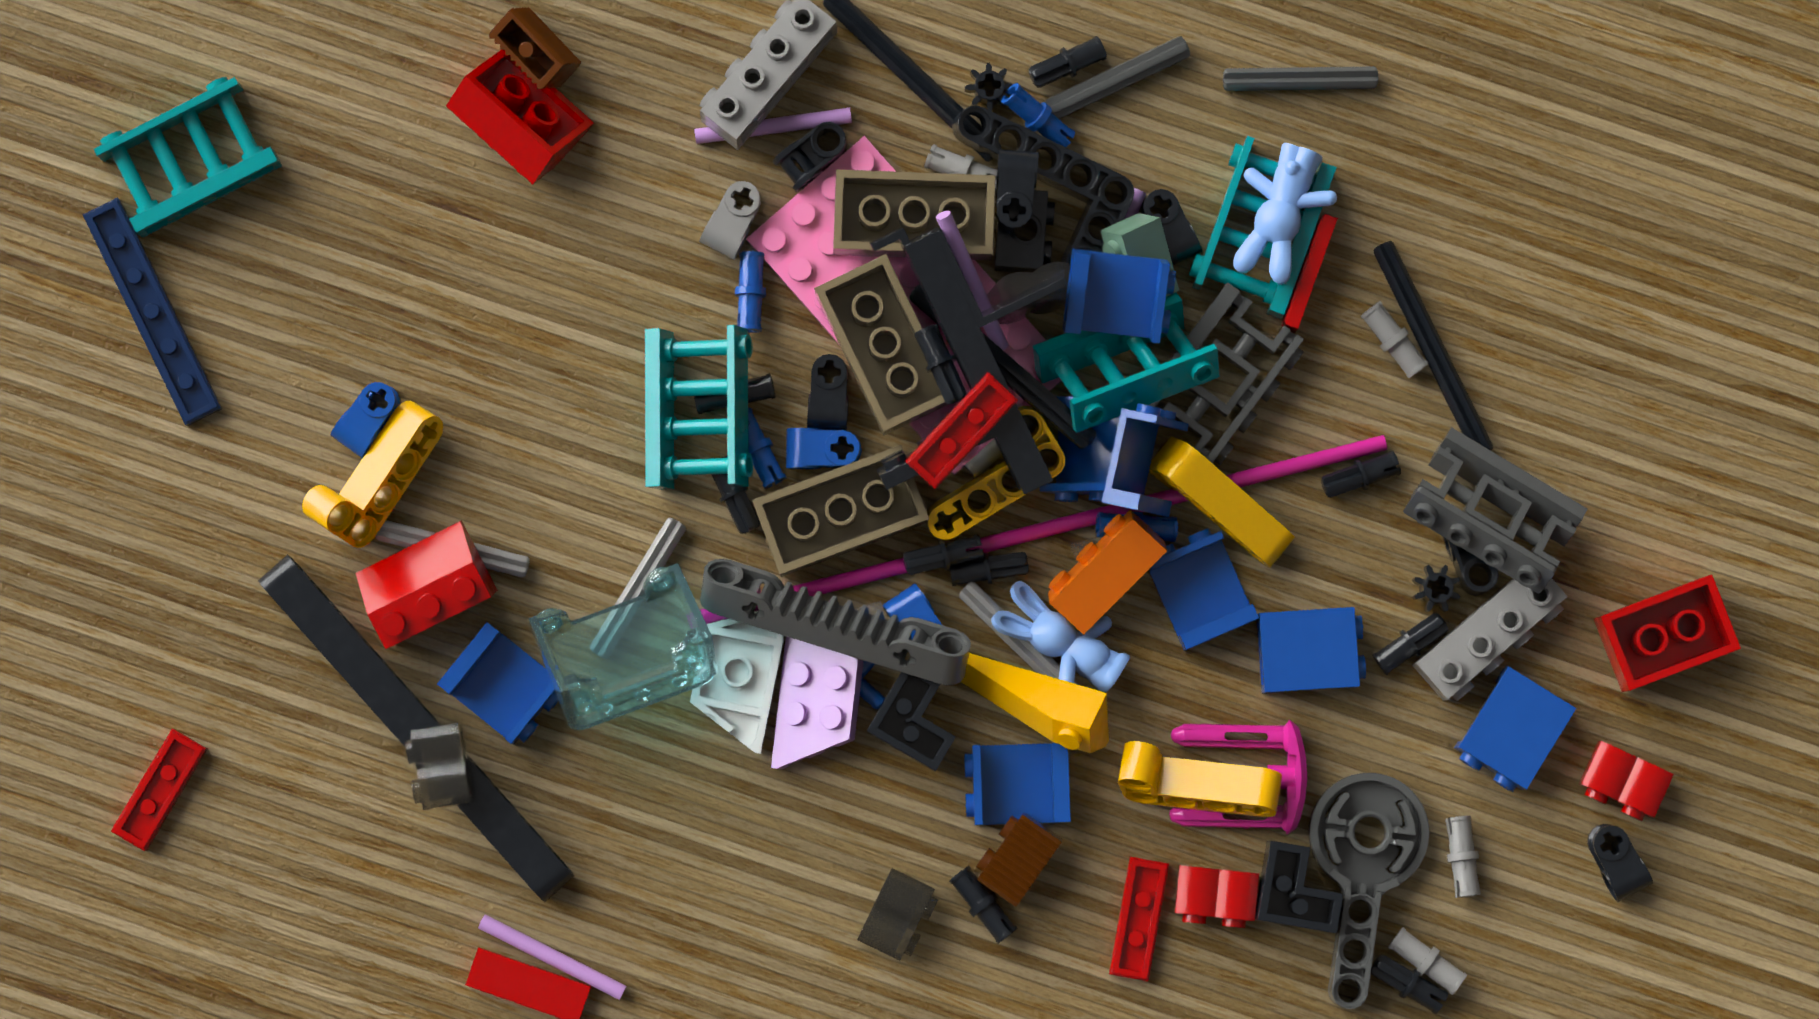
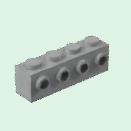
[700,0,837,150]
[1412,578,1568,701]

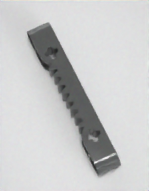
[700,559,971,685]

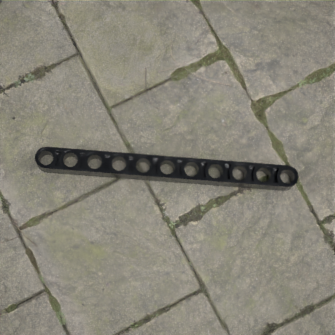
[258,554,575,902]

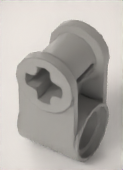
[699,181,761,260]

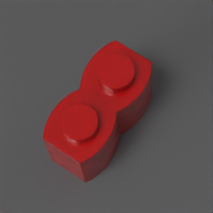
[1579,741,1674,821]
[1174,865,1259,928]

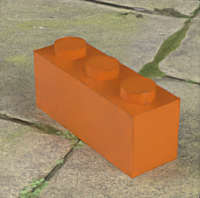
[1048,509,1167,635]

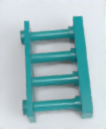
[94,77,282,238]
[1189,135,1337,319]
[1033,292,1220,433]
[645,325,753,490]

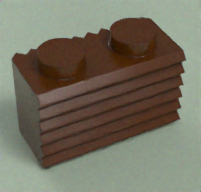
[489,7,581,89]
[976,812,1063,907]

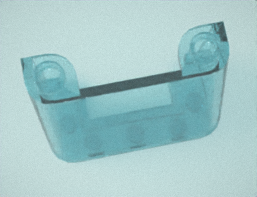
[529,563,718,730]

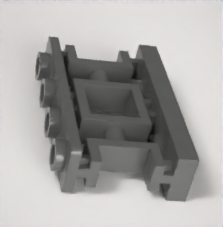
[1134,283,1304,465]
[1403,427,1587,593]

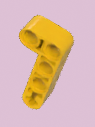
[302,401,443,548]
[927,406,1065,540]
[1149,436,1295,568]
[1118,741,1282,817]

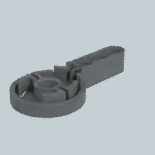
[1308,773,1429,1009]

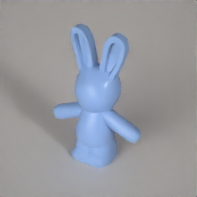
[1233,143,1337,285]
[991,581,1130,693]

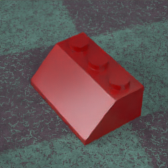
[446,50,594,185]
[356,520,498,650]

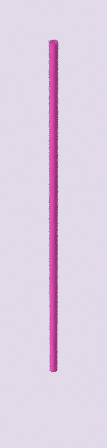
[696,435,1387,626]

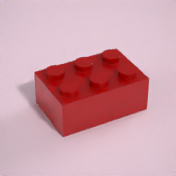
[1594,574,1741,692]

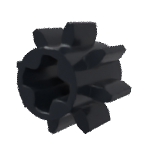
[965,62,1013,111]
[1412,565,1461,612]

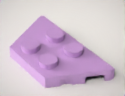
[771,636,863,769]

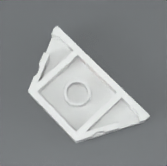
[690,611,785,754]

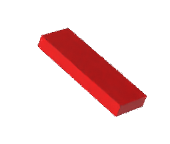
[1281,214,1338,333]
[905,372,1018,489]
[111,728,208,851]
[1109,857,1169,981]
[465,947,592,1019]

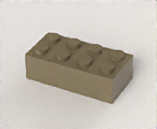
[833,169,995,261]
[814,254,949,436]
[752,445,929,577]

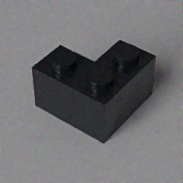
[867,672,956,772]
[1255,840,1343,933]

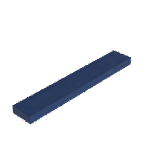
[83,197,222,426]

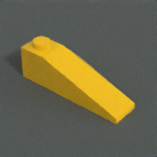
[961,653,1109,753]

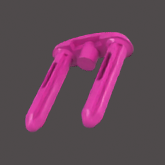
[1169,720,1307,835]

